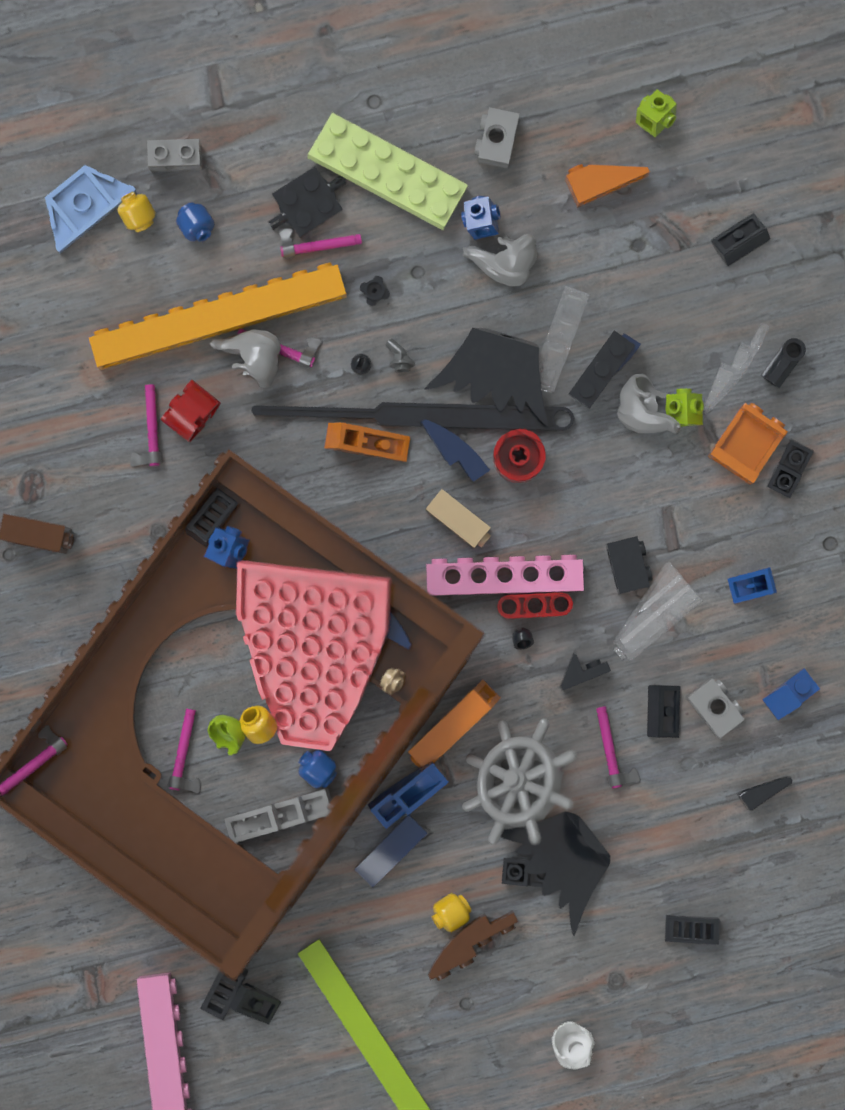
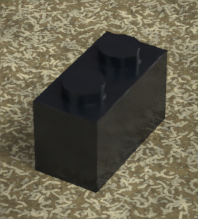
[605,536,653,595]

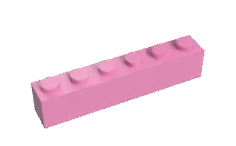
[137,972,192,1110]

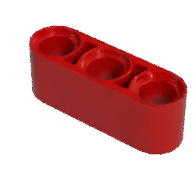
[497,592,573,619]

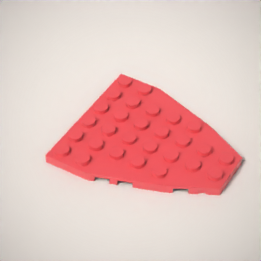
[236,560,391,751]

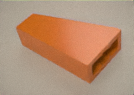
[408,680,501,768]

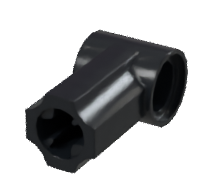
[761,338,806,389]

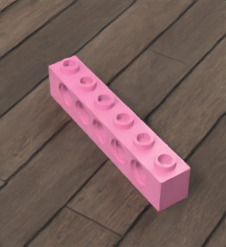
[426,555,584,596]

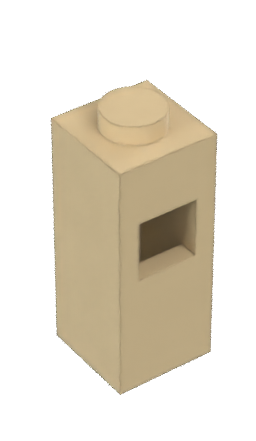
[426,489,491,549]

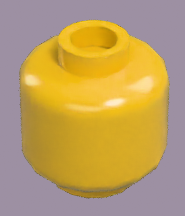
[117,192,156,232]
[239,705,277,744]
[431,893,472,932]

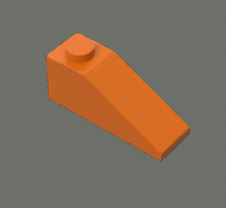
[565,164,650,208]
[324,422,410,462]

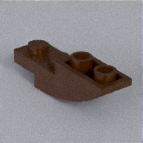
[428,910,518,981]

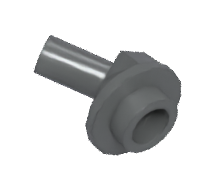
[386,339,415,373]

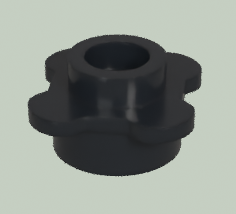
[360,276,390,306]

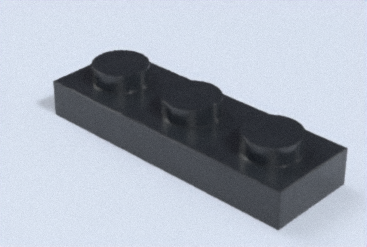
[568,330,635,409]

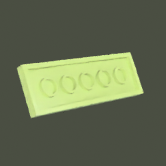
[307,113,468,230]

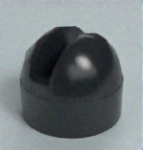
[351,354,372,375]
[512,627,534,650]

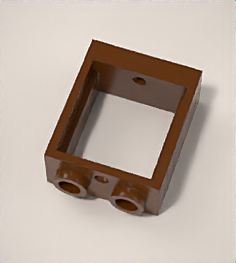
[0,513,75,554]

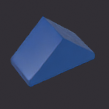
[728,567,777,604]

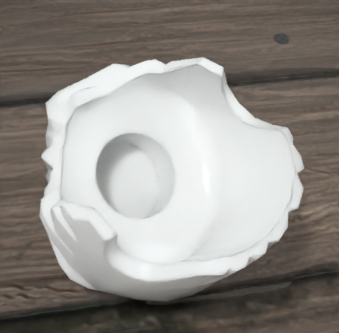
[552,1022,595,1069]

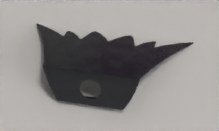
[424,328,549,426]
[500,811,610,936]

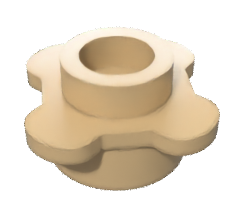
[381,668,405,695]

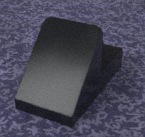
[560,652,611,691]
[229,983,281,1025]

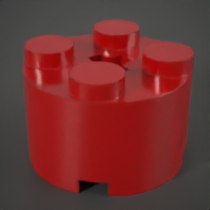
[160,380,221,442]
[493,429,546,483]

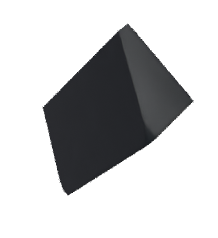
[711,213,770,266]
[647,685,680,738]

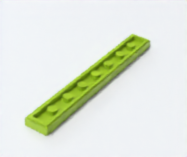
[297,938,431,1110]

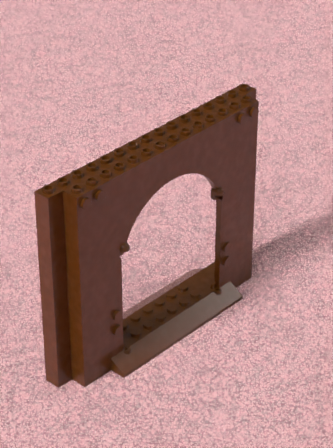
[0,449,485,980]

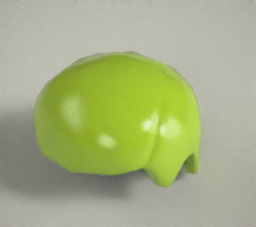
[207,715,246,756]

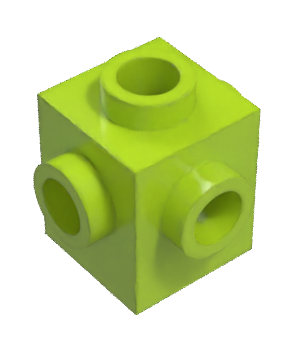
[636,89,677,137]
[665,388,704,427]

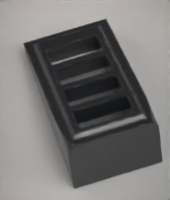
[186,488,238,547]
[736,776,793,811]
[665,915,720,945]
[200,968,248,1020]

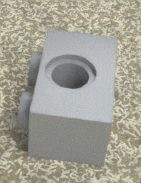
[474,107,519,169]
[147,139,202,172]
[686,678,745,739]

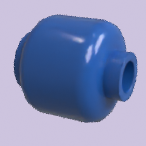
[176,203,215,242]
[298,750,337,788]

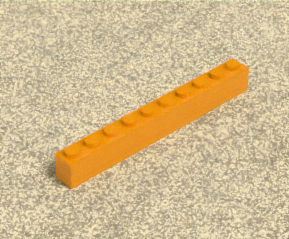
[88,263,347,370]

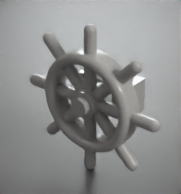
[462,718,577,845]

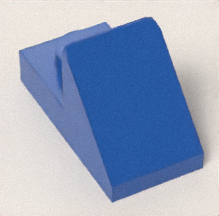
[762,668,820,720]

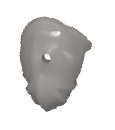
[463,233,538,286]
[209,329,281,388]
[617,373,681,434]

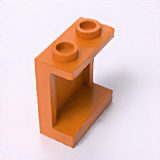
[708,403,788,485]

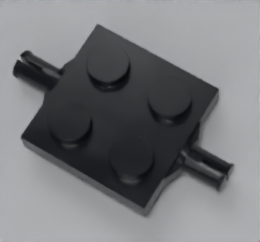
[268,166,347,238]

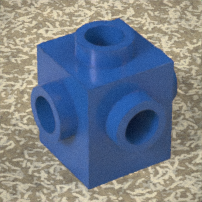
[461,196,501,240]
[204,526,249,569]

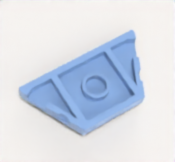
[45,165,137,253]

